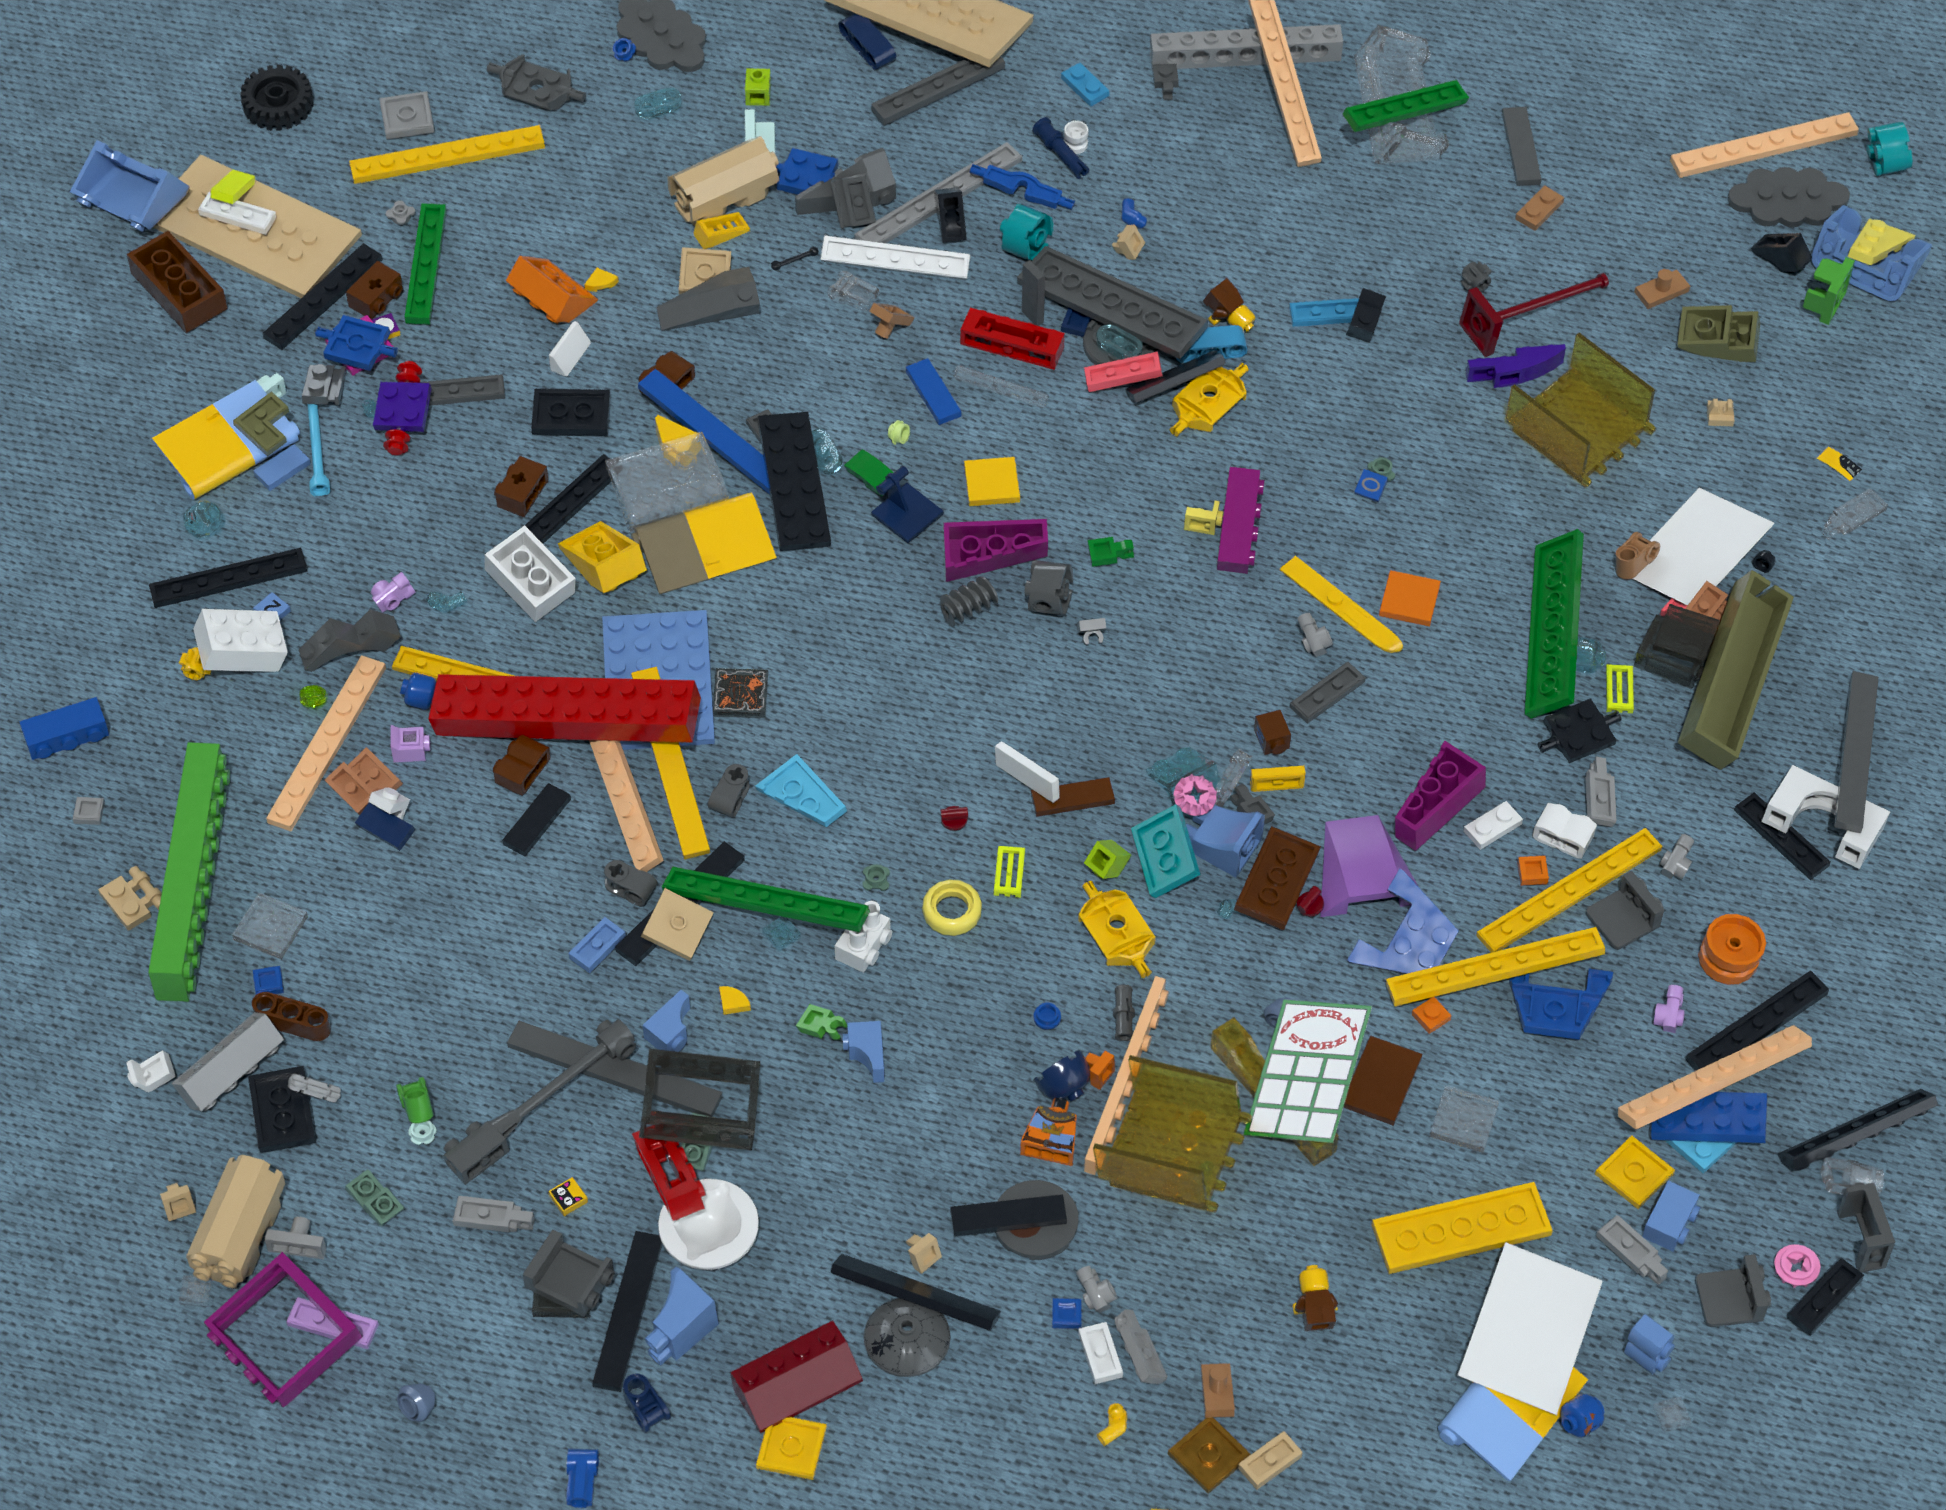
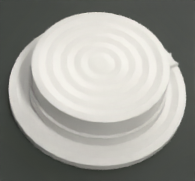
[658,1179,759,1270]

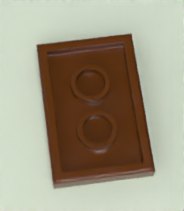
[1343,1035,1423,1126]

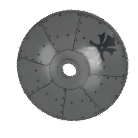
[864,1298,950,1377]

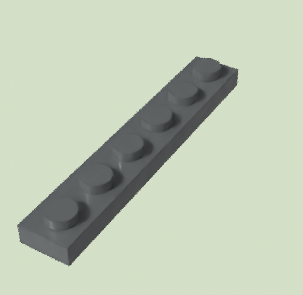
[871,56,1005,125]

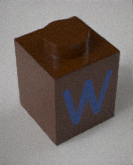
[1254,710,1291,755]

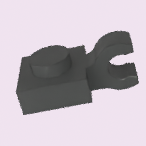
[1152,64,1179,100]
[1230,784,1275,824]

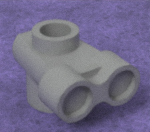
[1297,613,1333,657]
[1660,834,1694,880]
[1076,1266,1118,1313]

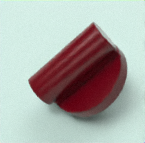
[940,806,968,830]
[1297,886,1324,917]

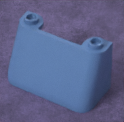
[70,140,190,232]
[1811,205,1932,301]

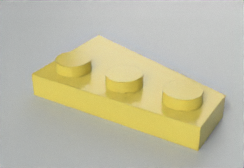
[1848,219,1915,265]

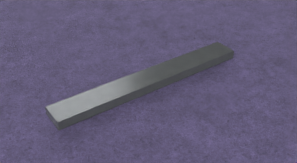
[1834,671,1879,833]
[507,1021,723,1117]

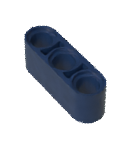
[838,13,896,70]

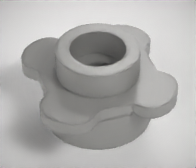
[386,201,415,225]

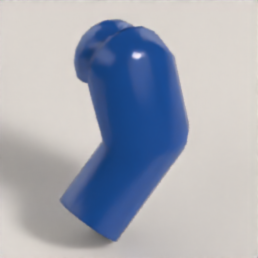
[1122,198,1147,229]

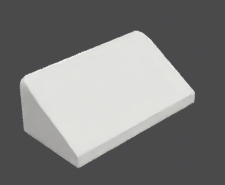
[549,321,591,376]

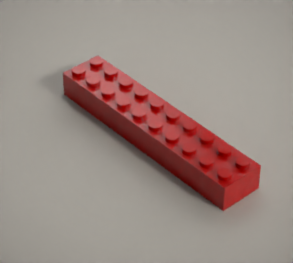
[428,674,701,743]

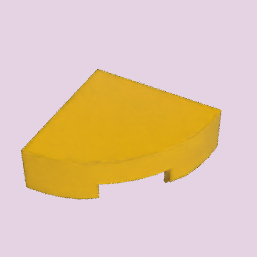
[584,268,619,292]
[719,986,751,1015]

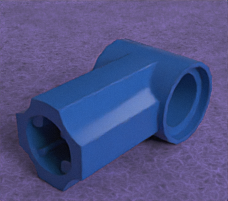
[566,1449,599,1508]

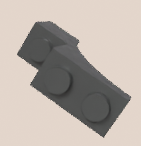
[298,609,401,672]

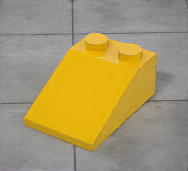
[558,521,647,593]

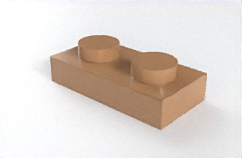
[1515,185,1564,231]

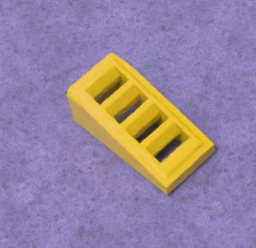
[693,212,750,249]

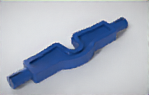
[970,164,1075,210]

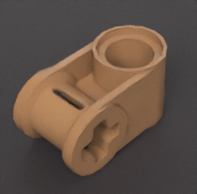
[1616,532,1660,579]

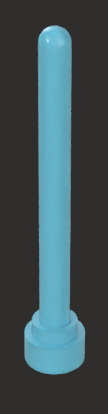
[307,404,330,496]

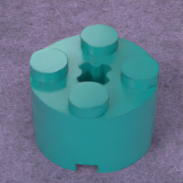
[1867,122,1912,176]
[1000,204,1053,260]

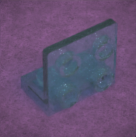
[1146,747,1224,812]

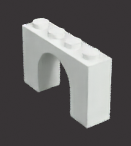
[1762,765,1890,869]

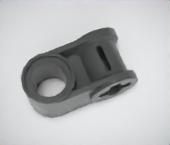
[708,764,750,818]
[604,860,658,907]

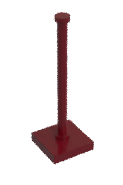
[1459,273,1609,357]

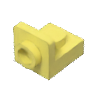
[1184,500,1224,535]

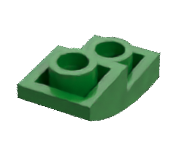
[844,449,894,496]

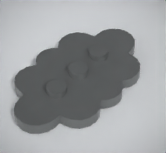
[617,0,706,72]
[1728,167,1850,228]

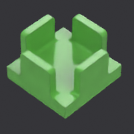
[1803,257,1855,325]

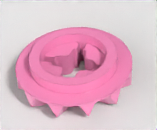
[1174,774,1217,816]
[1774,1244,1820,1288]

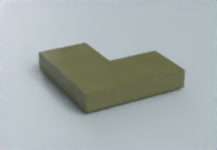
[233,391,289,457]

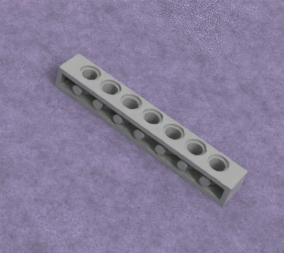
[1150,24,1343,69]

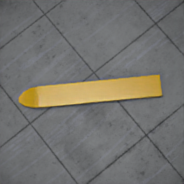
[1280,556,1403,653]

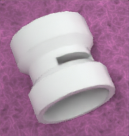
[1064,121,1088,154]

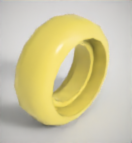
[922,880,982,936]

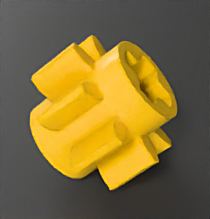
[179,647,211,680]

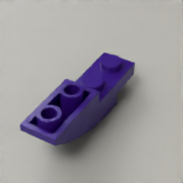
[1466,344,1566,388]

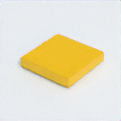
[964,457,1020,506]
[1595,1135,1675,1209]
[756,1417,827,1480]

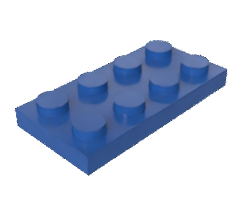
[1651,1092,1767,1143]

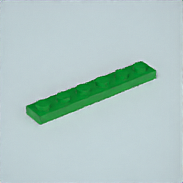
[1342,80,1469,132]
[404,203,447,324]

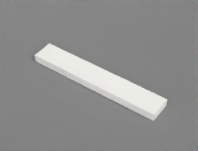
[821,236,971,280]

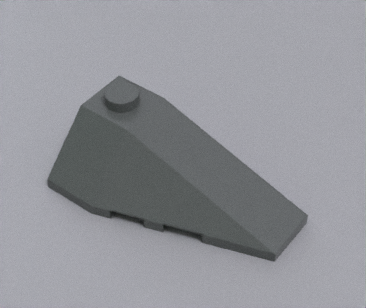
[795,147,896,215]
[656,267,760,331]

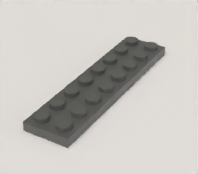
[1017,246,1208,359]

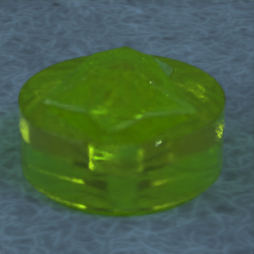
[299,685,326,707]

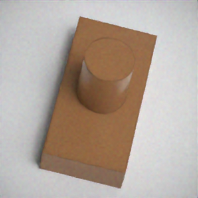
[1634,269,1690,309]
[869,303,915,339]
[1201,1363,1235,1418]

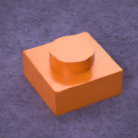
[1517,856,1549,885]
[1412,997,1451,1034]

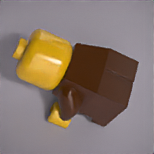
[1203,278,1255,332]
[1293,1265,1338,1331]

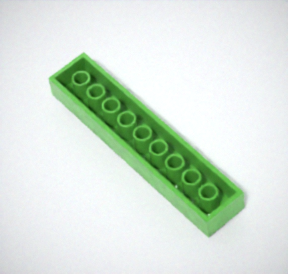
[148,742,230,1002]

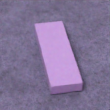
[286,1297,379,1349]

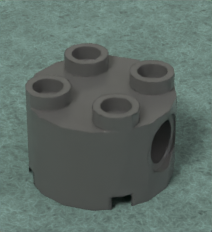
[1024,560,1073,615]

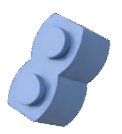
[1624,1314,1675,1375]

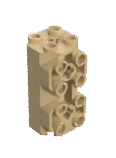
[667,136,779,226]
[186,1155,285,1288]

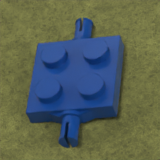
[776,148,838,195]
[315,315,398,371]

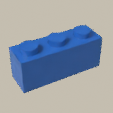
[19,697,109,760]

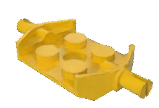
[1170,363,1249,437]
[1078,881,1156,978]

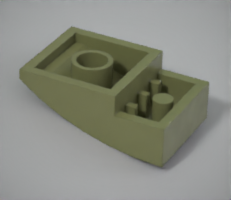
[1677,305,1761,362]

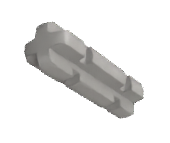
[288,1074,341,1103]

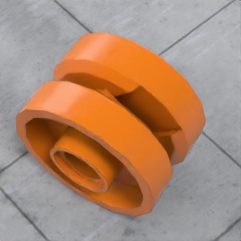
[1698,914,1766,985]

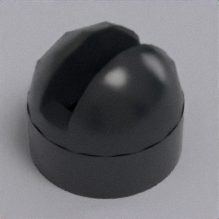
[1753,550,1776,573]

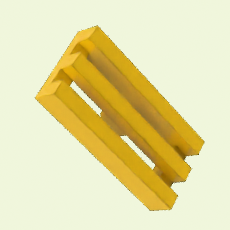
[1250,765,1306,792]

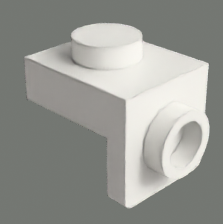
[368,787,410,820]
[126,1050,176,1092]

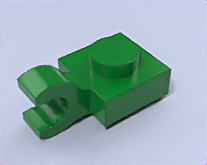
[1088,537,1134,567]

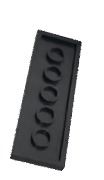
[757,412,831,551]

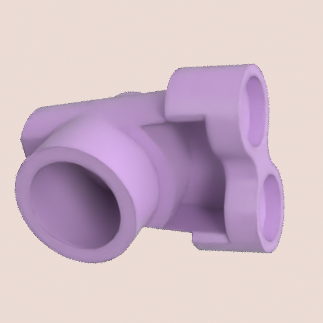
[371,572,416,612]
[1654,985,1685,1033]

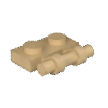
[98,866,162,931]

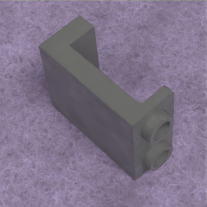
[1838,1182,1895,1273]
[523,1229,615,1317]

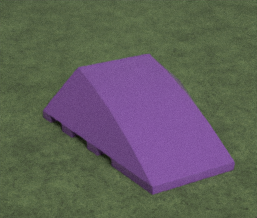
[1320,815,1419,917]

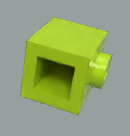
[745,68,771,106]
[1084,839,1132,879]

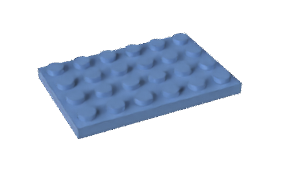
[602,610,715,750]

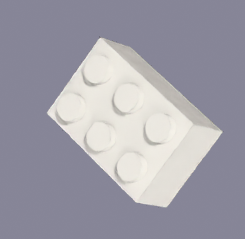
[485,525,576,622]
[193,609,288,672]

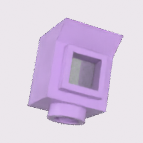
[391,725,430,763]

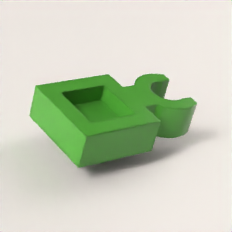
[796,1004,847,1040]

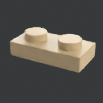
[1238,1431,1303,1490]

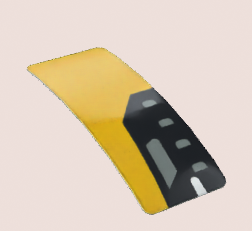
[1817,447,1862,481]

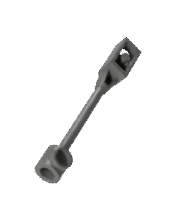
[442,1019,636,1185]

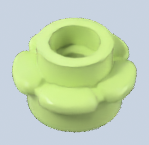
[888,420,910,445]

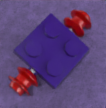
[373,361,432,455]

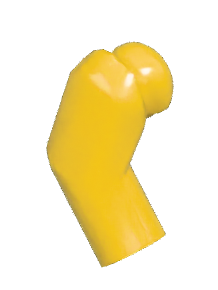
[1097,1403,1127,1446]

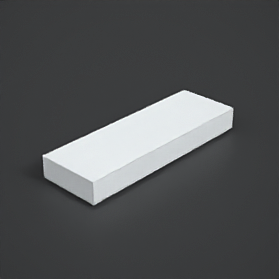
[198,192,276,235]
[995,741,1060,803]

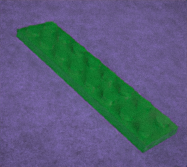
[1525,529,1584,719]

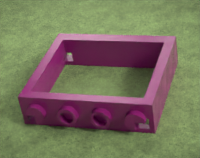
[204,1252,362,1408]

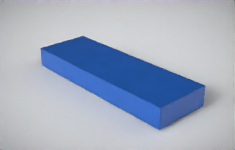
[906,358,961,425]

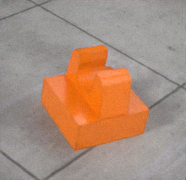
[1085,1051,1115,1090]

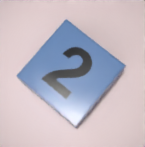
[253,592,291,620]

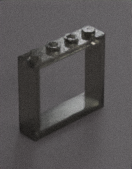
[639,1048,760,1150]

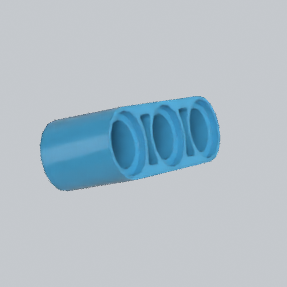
[1176,325,1248,363]

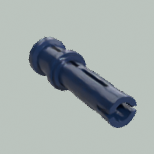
[1032,117,1089,179]

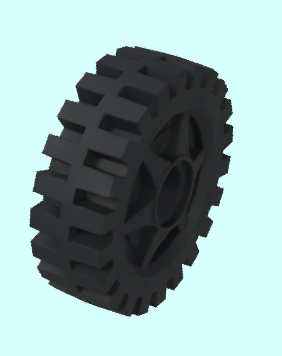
[240,64,314,131]

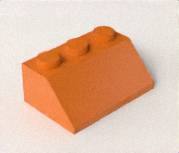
[506,256,598,323]

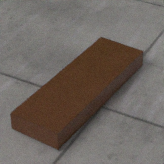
[1031,777,1115,817]

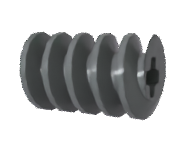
[940,576,998,627]

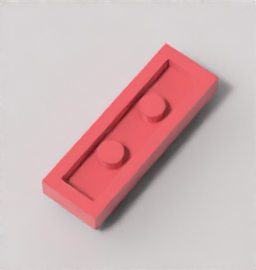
[1084,352,1162,392]

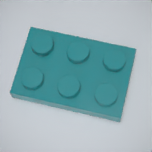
[1131,804,1201,898]

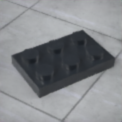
[531,389,611,436]
[248,1066,316,1153]

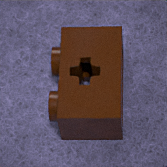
[346,261,403,320]
[494,456,548,517]

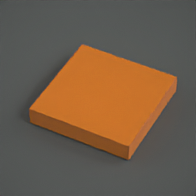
[1379,570,1441,627]

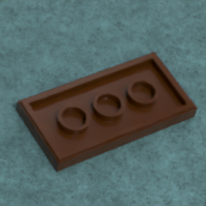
[1234,826,1321,930]

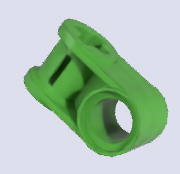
[396,1077,433,1123]

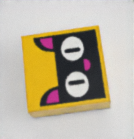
[548,1177,588,1216]

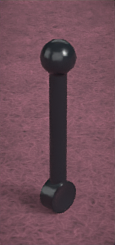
[771,247,819,270]

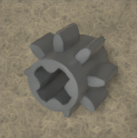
[1461,262,1492,292]

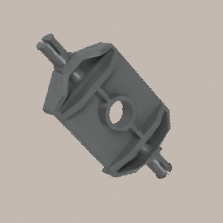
[487,54,586,110]

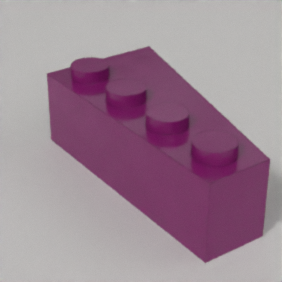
[1217,467,1265,574]
[944,519,1048,582]
[1395,741,1486,851]

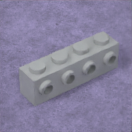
[171,1012,284,1111]

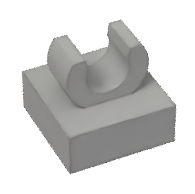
[1077,618,1106,645]

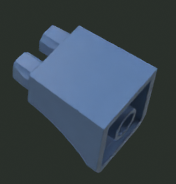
[1186,805,1265,878]
[645,1267,719,1366]

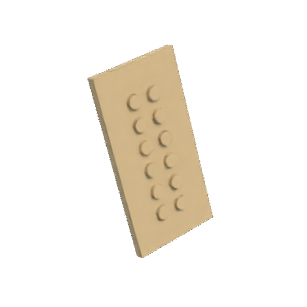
[824,0,1034,67]
[153,155,362,298]

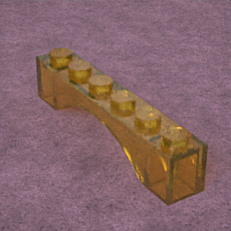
[1211,1017,1339,1166]

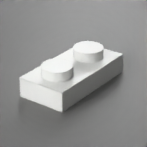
[1463,801,1523,850]
[1078,1322,1123,1384]

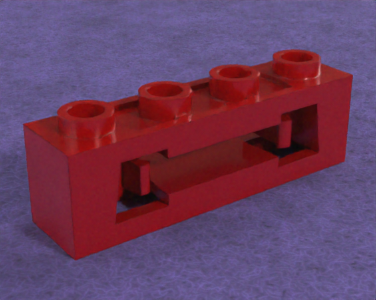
[960,308,1065,370]
[632,1121,706,1221]

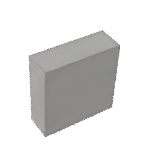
[73,797,105,825]

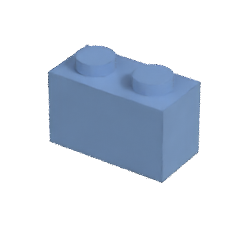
[1642,1181,1701,1252]

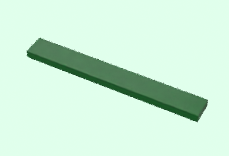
[661,867,870,932]

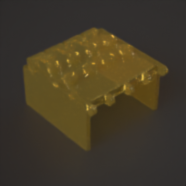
[1506,332,1656,487]
[1093,1055,1252,1212]

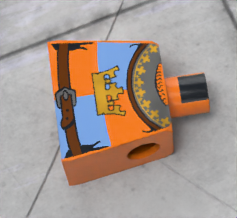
[1020,1098,1077,1166]

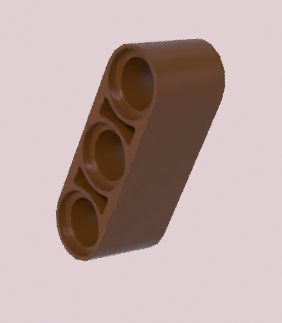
[252,992,331,1041]

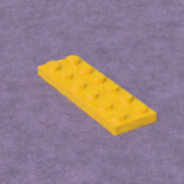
[1372,1182,1553,1274]

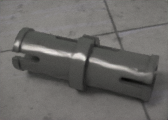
[1113,985,1135,1041]

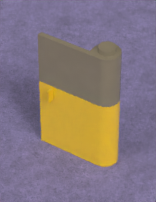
[631,492,777,595]

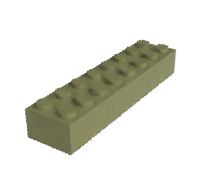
[1678,570,1794,770]

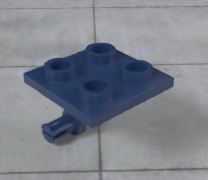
[871,466,944,543]

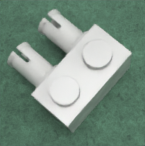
[835,901,892,973]

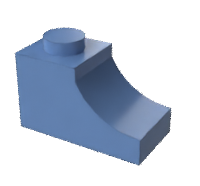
[643,990,690,1057]
[842,1021,884,1083]

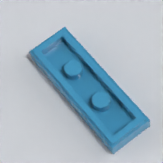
[1289,298,1359,327]

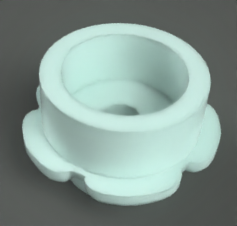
[408,1120,436,1145]

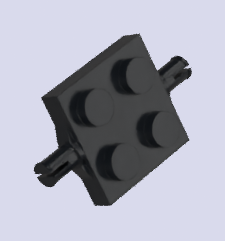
[1538,698,1622,763]

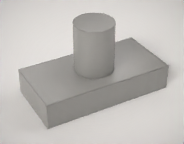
[265,1217,326,1259]

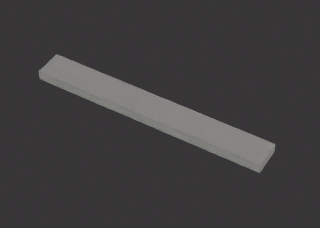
[855,142,1022,243]

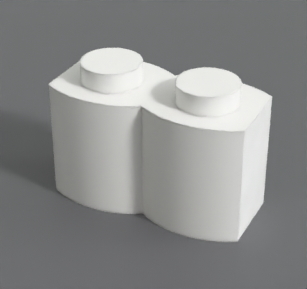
[1532,803,1597,859]

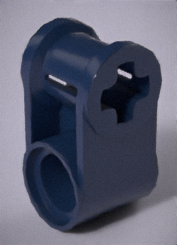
[623,1374,671,1433]

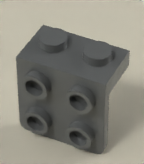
[1586,870,1664,950]
[1695,1254,1771,1327]

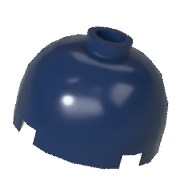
[1033,1050,1090,1102]

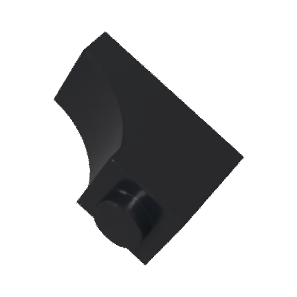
[934,187,967,243]
[1751,233,1813,273]
[1346,288,1386,343]

